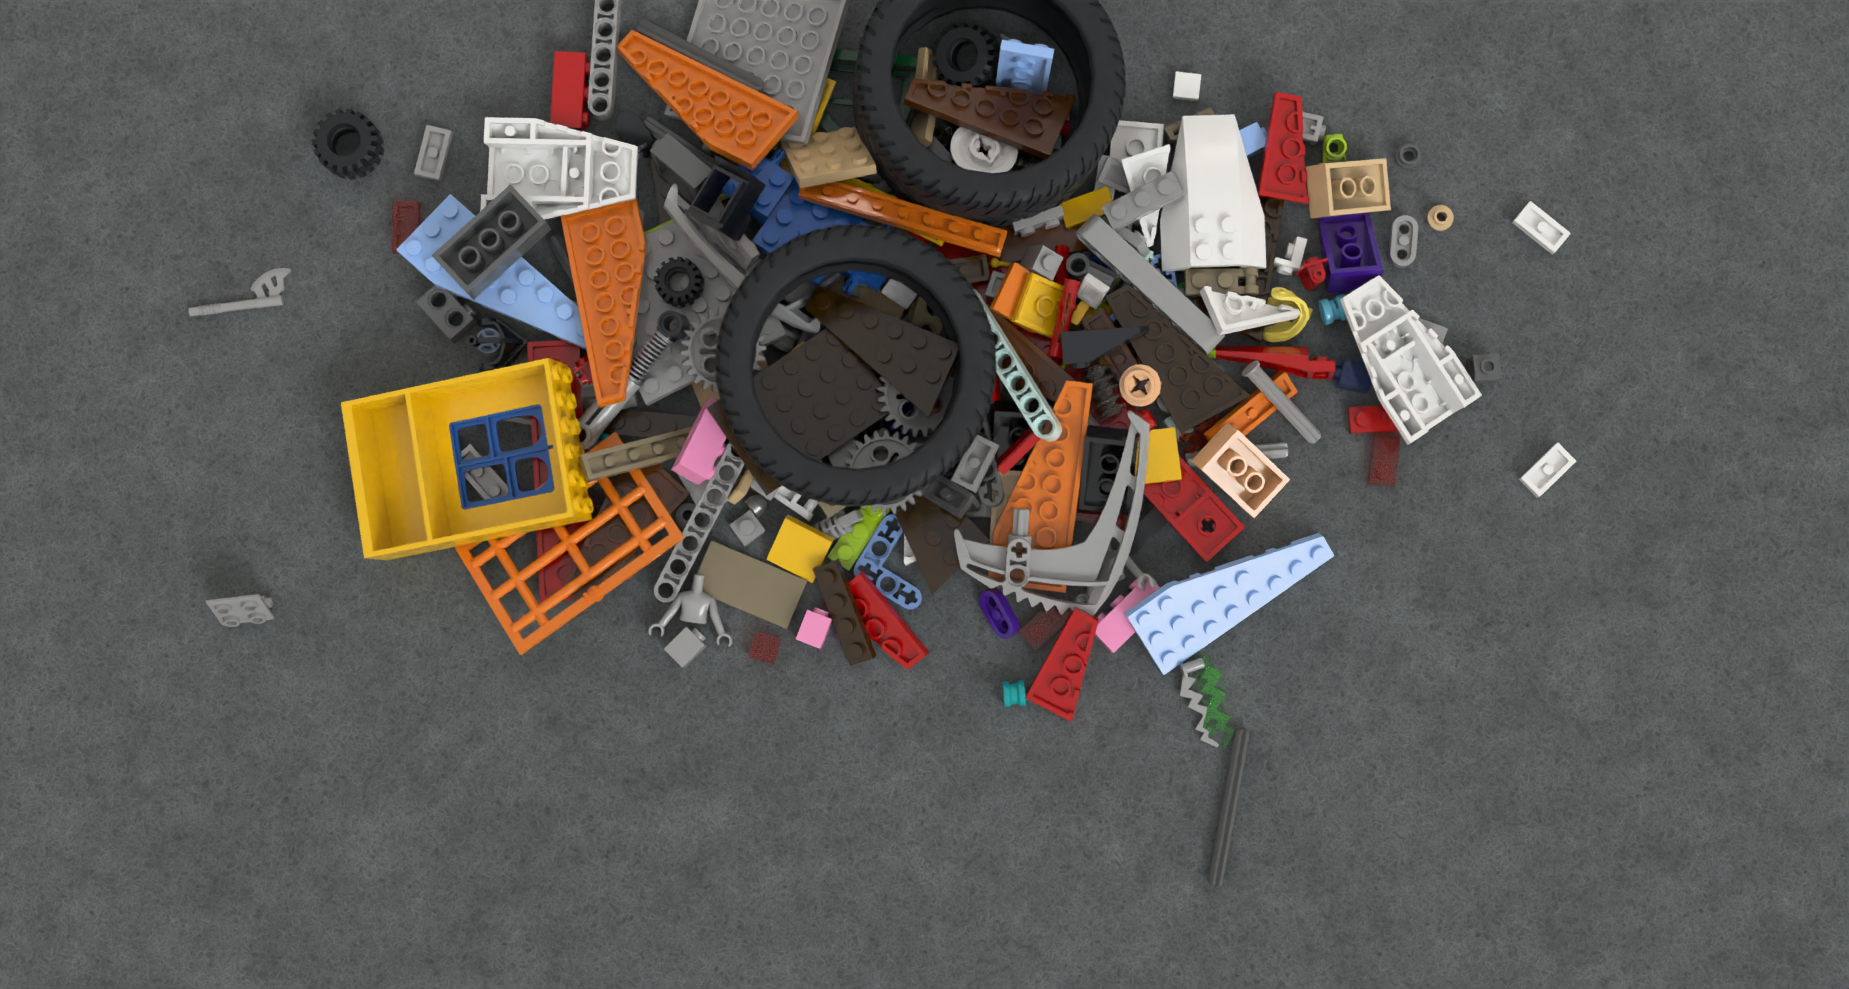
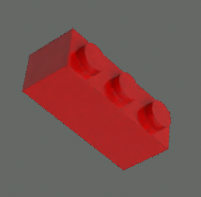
[550,51,591,132]

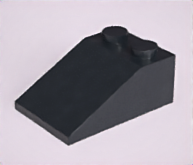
[1061,326,1150,369]
[992,400,1045,471]
[1079,425,1139,515]

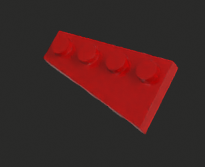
[1257,92,1309,204]
[823,571,929,670]
[1025,607,1098,722]

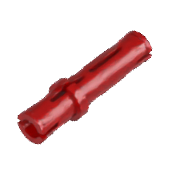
[1047,278,1081,359]

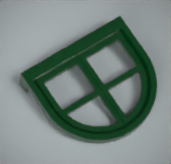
[819,49,917,133]

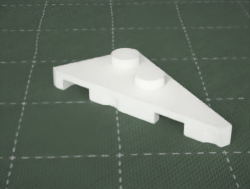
[1121,145,1170,247]
[1200,286,1301,335]

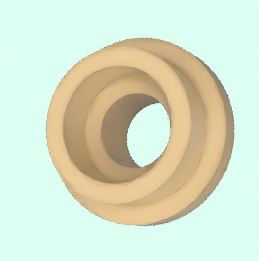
[1427,205,1454,231]

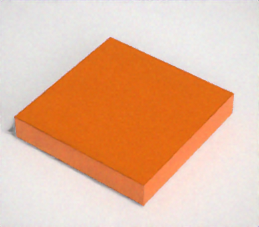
[989,262,1035,333]

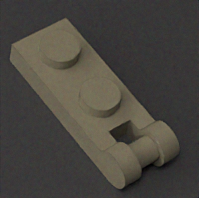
[1184,267,1259,297]

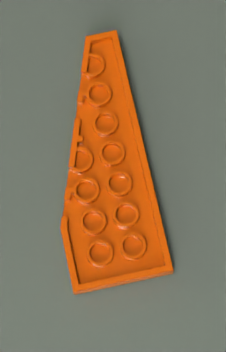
[616,30,799,171]
[560,198,647,408]
[988,380,1093,593]

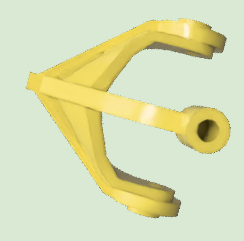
[1262,287,1313,342]

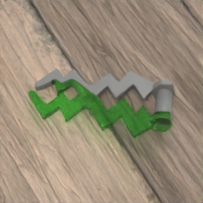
[1179,655,1236,748]

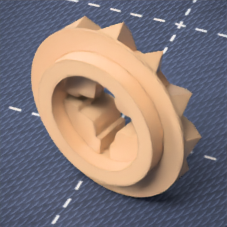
[1119,364,1162,406]

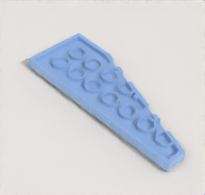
[396,194,587,350]

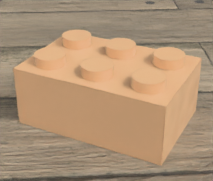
[1192,423,1290,518]

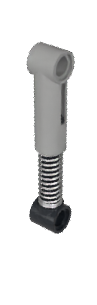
[578,310,691,450]

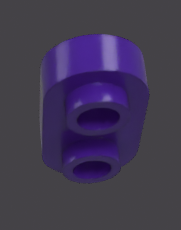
[979,588,1019,639]

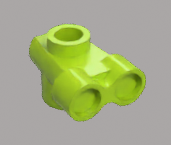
[1319,134,1348,164]

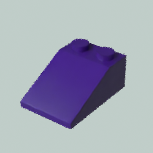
[1317,213,1383,293]

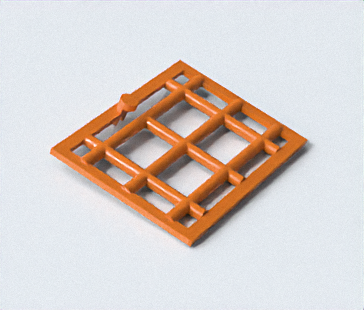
[455,432,685,655]

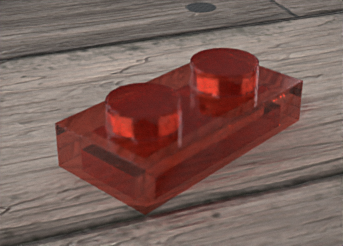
[1367,432,1401,487]
[1018,596,1072,651]

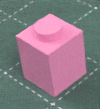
[796,607,833,649]

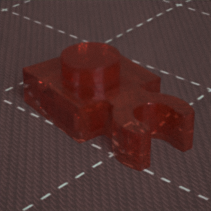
[1179,415,1220,454]

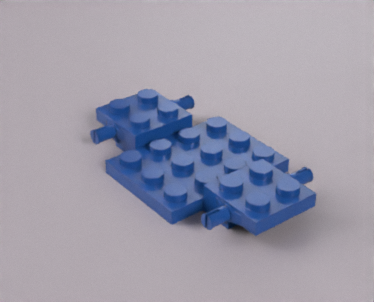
[721,148,895,294]

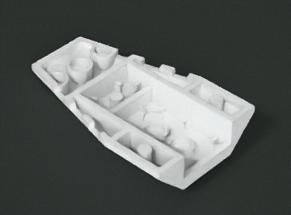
[1160,114,1266,272]
[480,117,638,220]
[1340,275,1482,445]

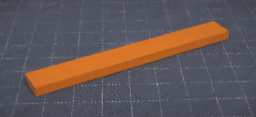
[798,181,1007,257]

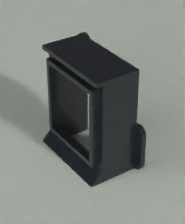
[684,155,766,241]

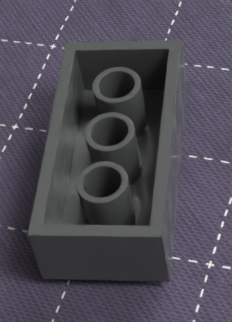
[432,184,551,300]

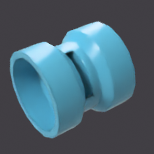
[1318,294,1347,325]

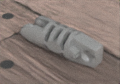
[812,509,864,540]

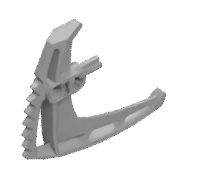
[664,183,894,335]
[954,411,1150,616]

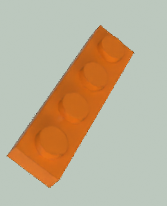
[1204,370,1298,442]

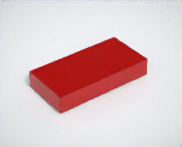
[997,427,1040,475]

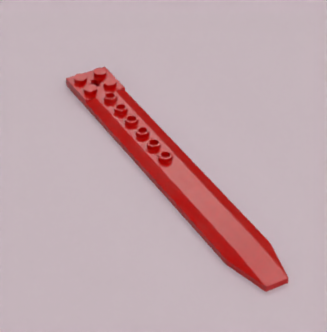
[936,242,1245,563]

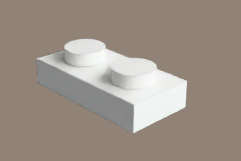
[1512,201,1571,255]
[1519,443,1576,498]

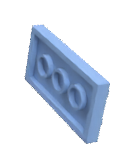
[995,39,1054,94]

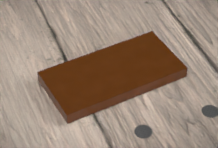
[996,218,1090,263]

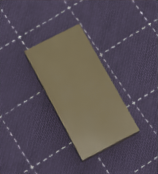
[691,541,808,629]

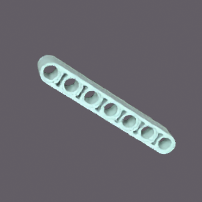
[973,289,1062,441]

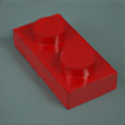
[1347,405,1398,434]

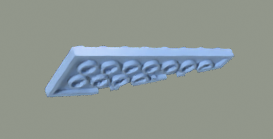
[1124,533,1334,675]

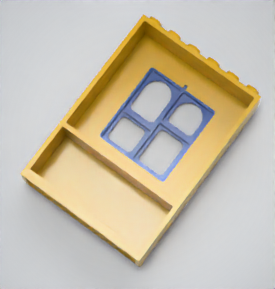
[341,358,593,560]

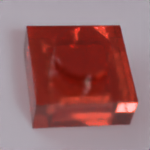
[749,632,782,665]

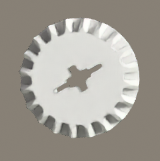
[950,127,1018,173]

